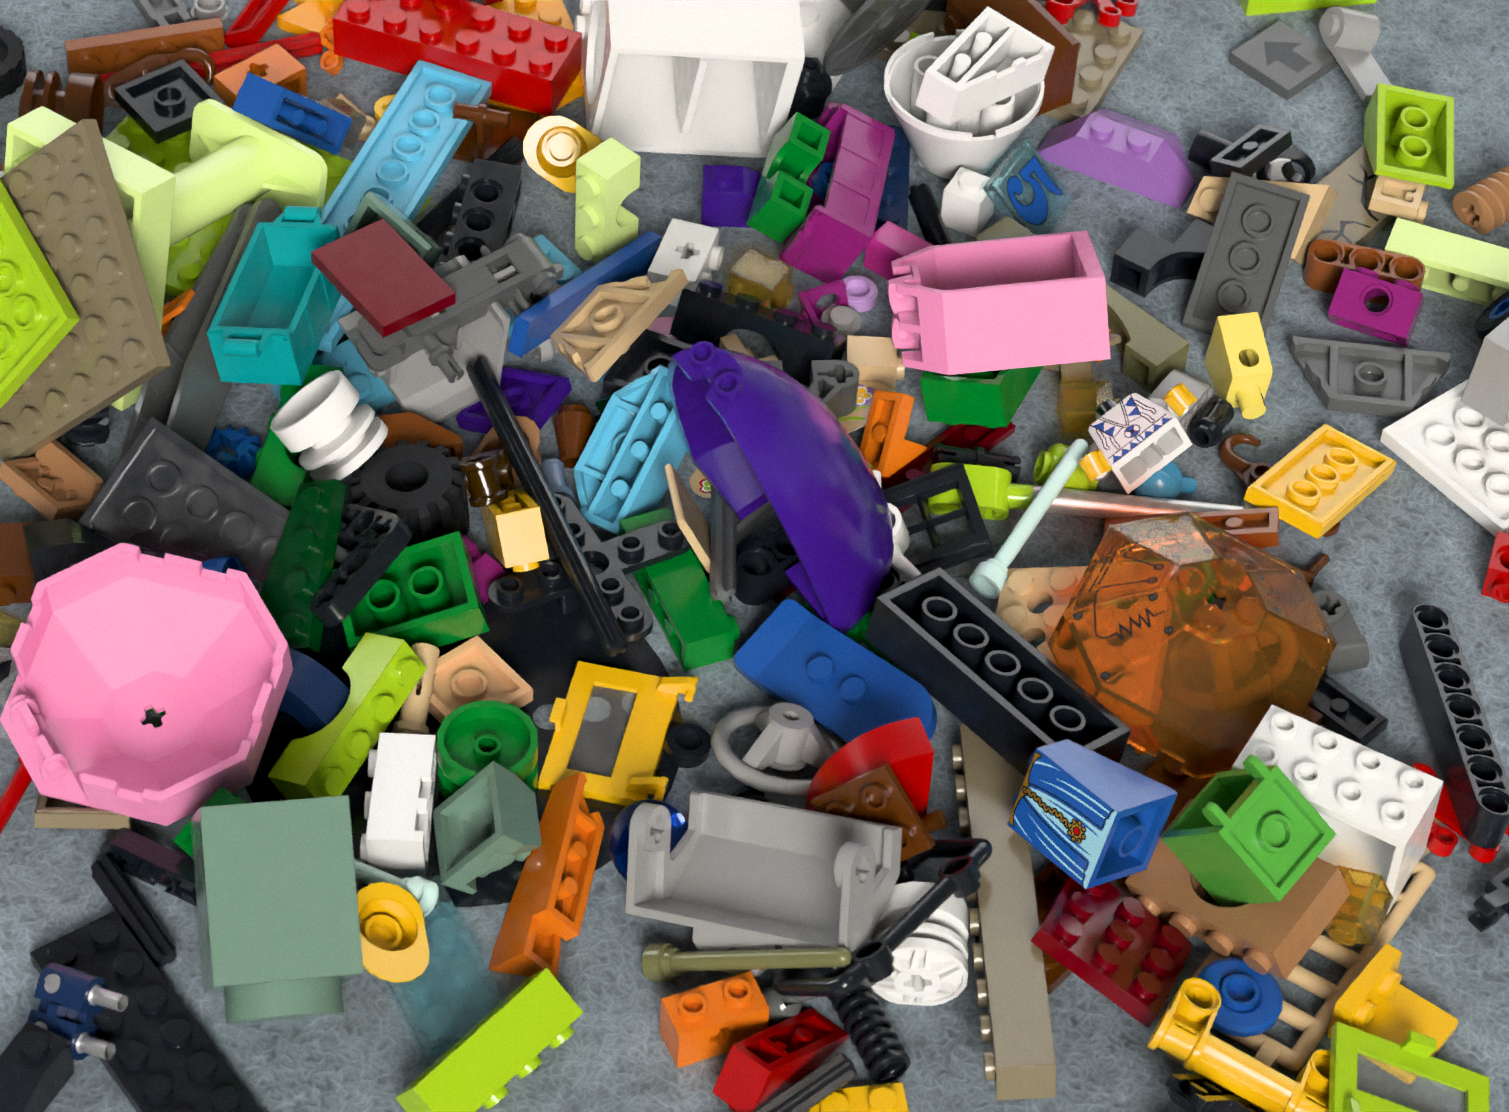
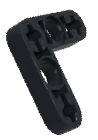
[309,503,412,627]

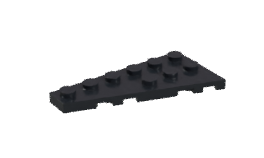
[78,416,350,581]

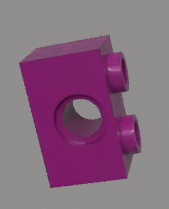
[1327,267,1424,347]

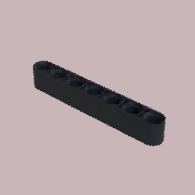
[1399,603,1509,849]

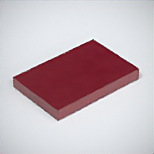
[311,219,456,338]

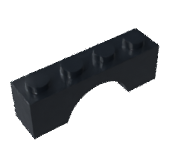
[670,279,848,387]

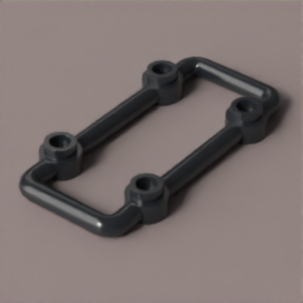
[773,838,993,997]

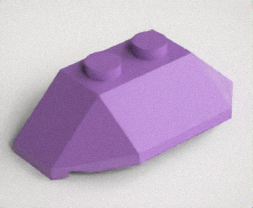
[1035,108,1196,209]

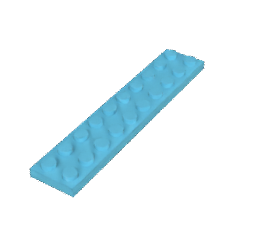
[318,60,492,354]

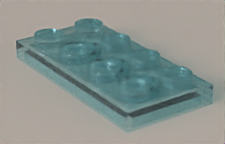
[383,875,504,1060]

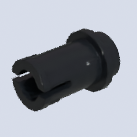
[1189,399,1235,448]

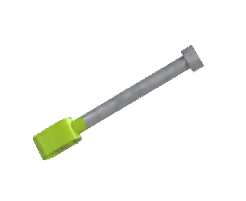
[927,462,1259,521]

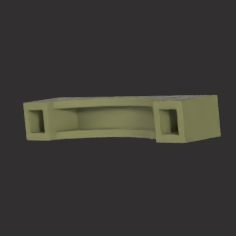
[974,215,1190,394]

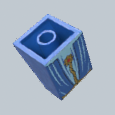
[1007,739,1178,889]

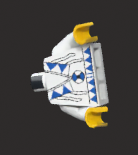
[1078,382,1197,494]

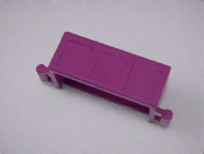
[779,102,895,284]

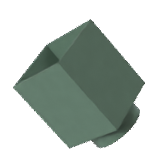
[190,795,363,1024]

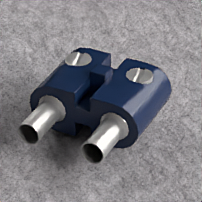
[28,963,128,1061]

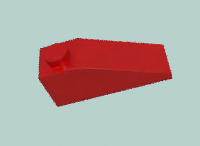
[712,1008,848,1112]

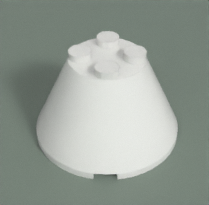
[884,29,1045,179]

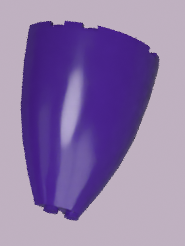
[667,341,894,635]

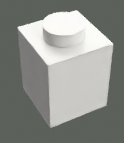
[941,167,997,237]

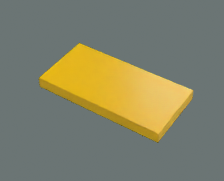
[1244,424,1397,539]

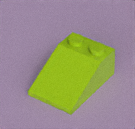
[1364,82,1454,190]

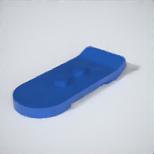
[734,598,937,743]

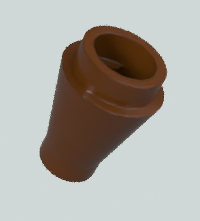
[553,404,595,468]

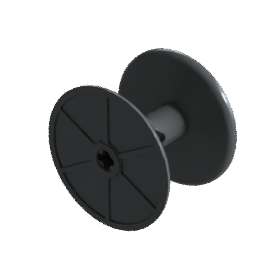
[823,0,931,76]

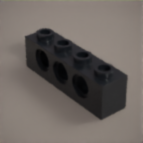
[437,158,523,273]

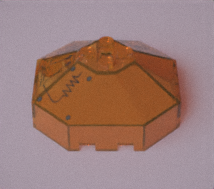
[1047,512,1337,779]

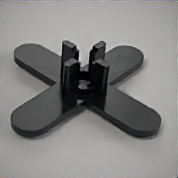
[488,493,691,641]

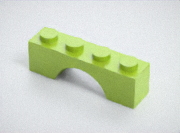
[267,632,427,800]

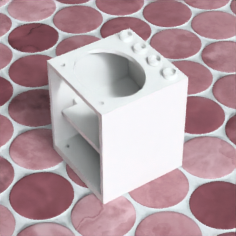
[574,0,805,158]

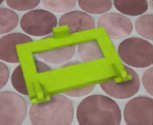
[1328,1021,1490,1112]

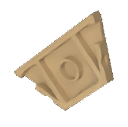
[550,269,689,382]

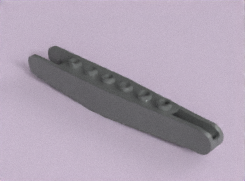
[118,198,282,463]

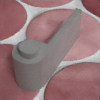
[1319,6,1391,102]

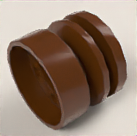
[19,69,104,136]

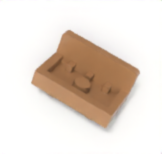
[0,439,103,521]

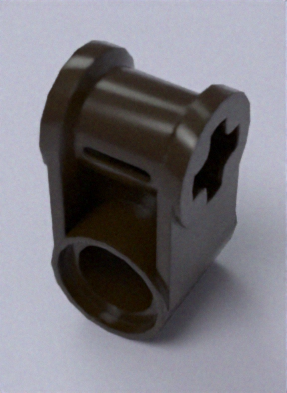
[459,448,514,508]

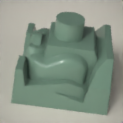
[433,761,542,895]

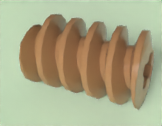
[1452,165,1509,235]

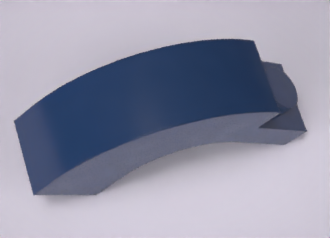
[279,648,378,744]

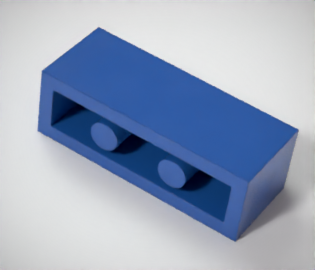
[232,72,353,156]

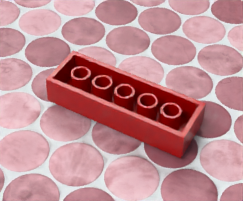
[333,0,582,116]

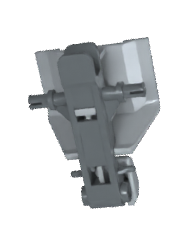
[338,233,564,424]

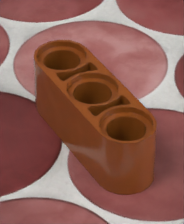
[1303,239,1425,306]

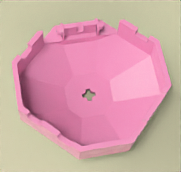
[0,542,293,826]

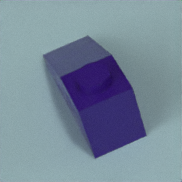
[701,165,762,228]

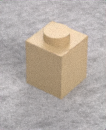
[845,335,905,391]

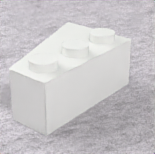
[915,7,1055,125]
[360,732,437,879]

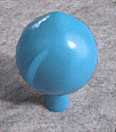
[1133,460,1197,499]

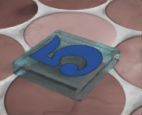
[983,138,1073,235]

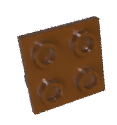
[452,101,539,166]
[810,763,947,862]

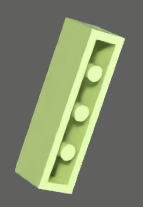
[1384,218,1509,306]

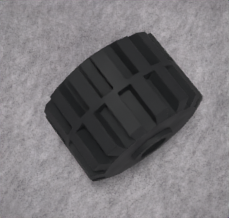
[350,440,470,547]

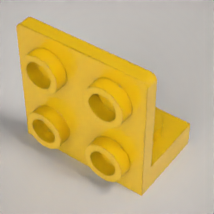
[1327,943,1459,1086]

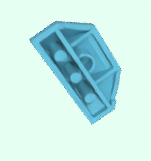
[573,365,688,536]

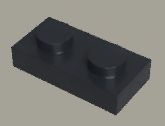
[1210,124,1293,178]

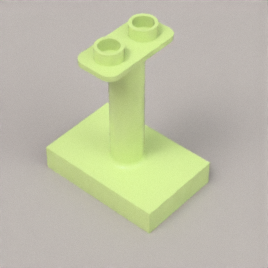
[4,99,328,411]

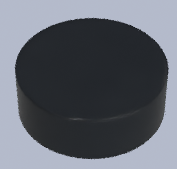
[664,723,711,768]

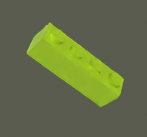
[395,968,584,1112]

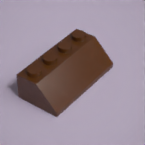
[944,0,1080,118]

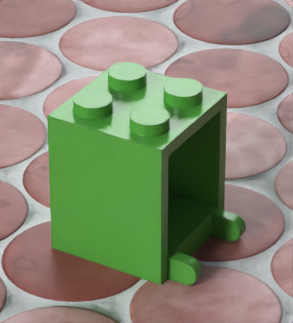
[1161,755,1336,906]

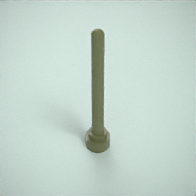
[642,943,852,982]

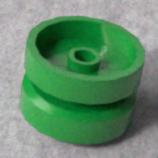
[437,700,538,800]

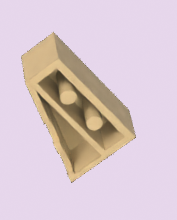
[1186,176,1338,266]

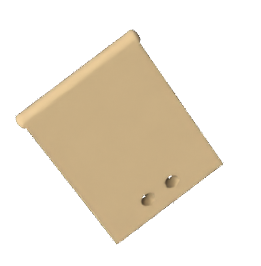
[664,464,711,576]

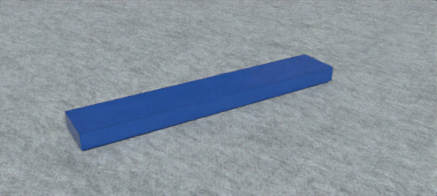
[508,230,662,358]

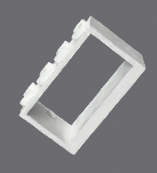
[1232,705,1444,914]

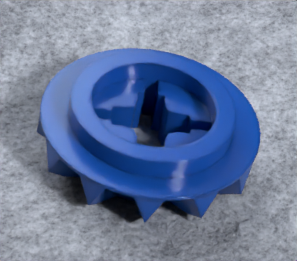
[205,424,261,478]

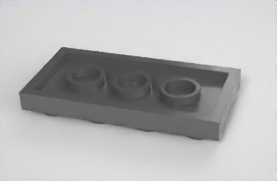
[1182,172,1311,338]

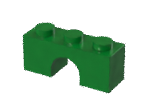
[746,112,831,244]

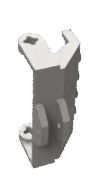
[625,790,902,977]

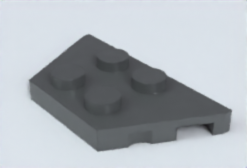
[1290,336,1451,418]

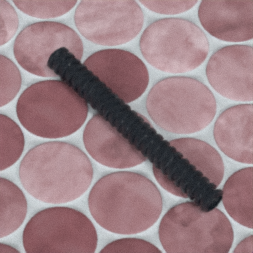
[730,786,911,1083]

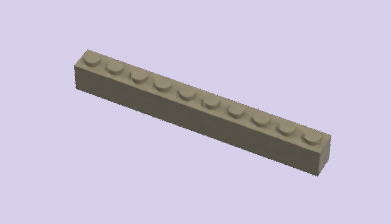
[951,724,1056,1101]

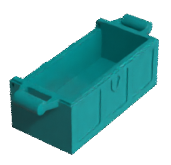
[207,206,341,386]

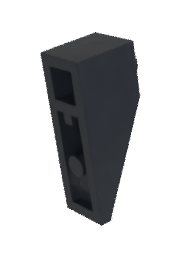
[0,1021,74,1112]

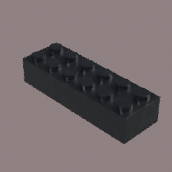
[865,567,1132,777]

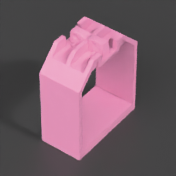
[888,230,1111,375]

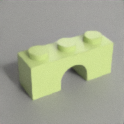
[575,137,641,264]

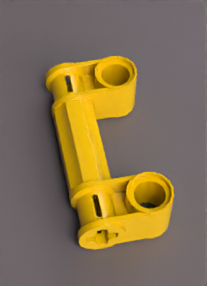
[1147,978,1330,1112]

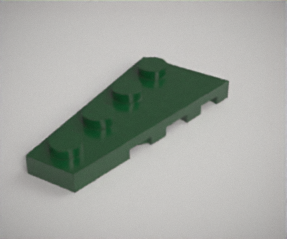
[260,479,346,655]

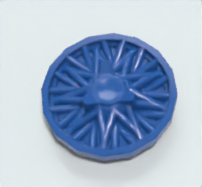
[1197,957,1283,1037]

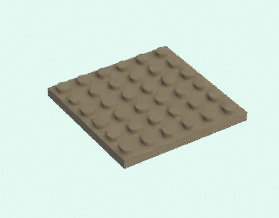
[0,119,171,462]

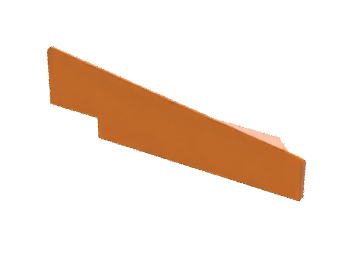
[488,771,605,979]

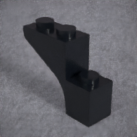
[1110,217,1214,298]

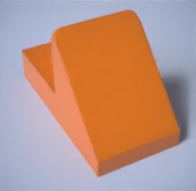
[860,390,927,478]

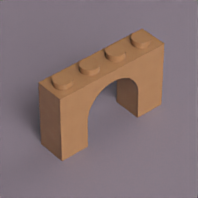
[1125,799,1351,980]

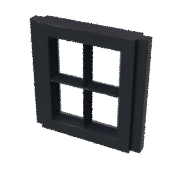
[882,462,994,575]

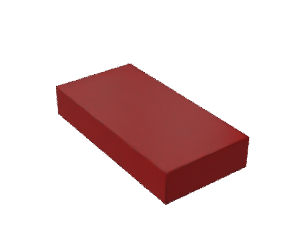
[224,0,289,48]

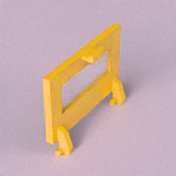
[538,661,699,808]

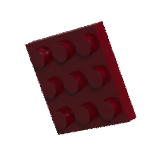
[1030,875,1193,1028]

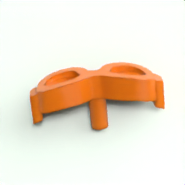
[320,17,344,76]

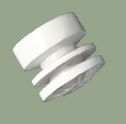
[270,370,388,481]
[871,881,969,1006]

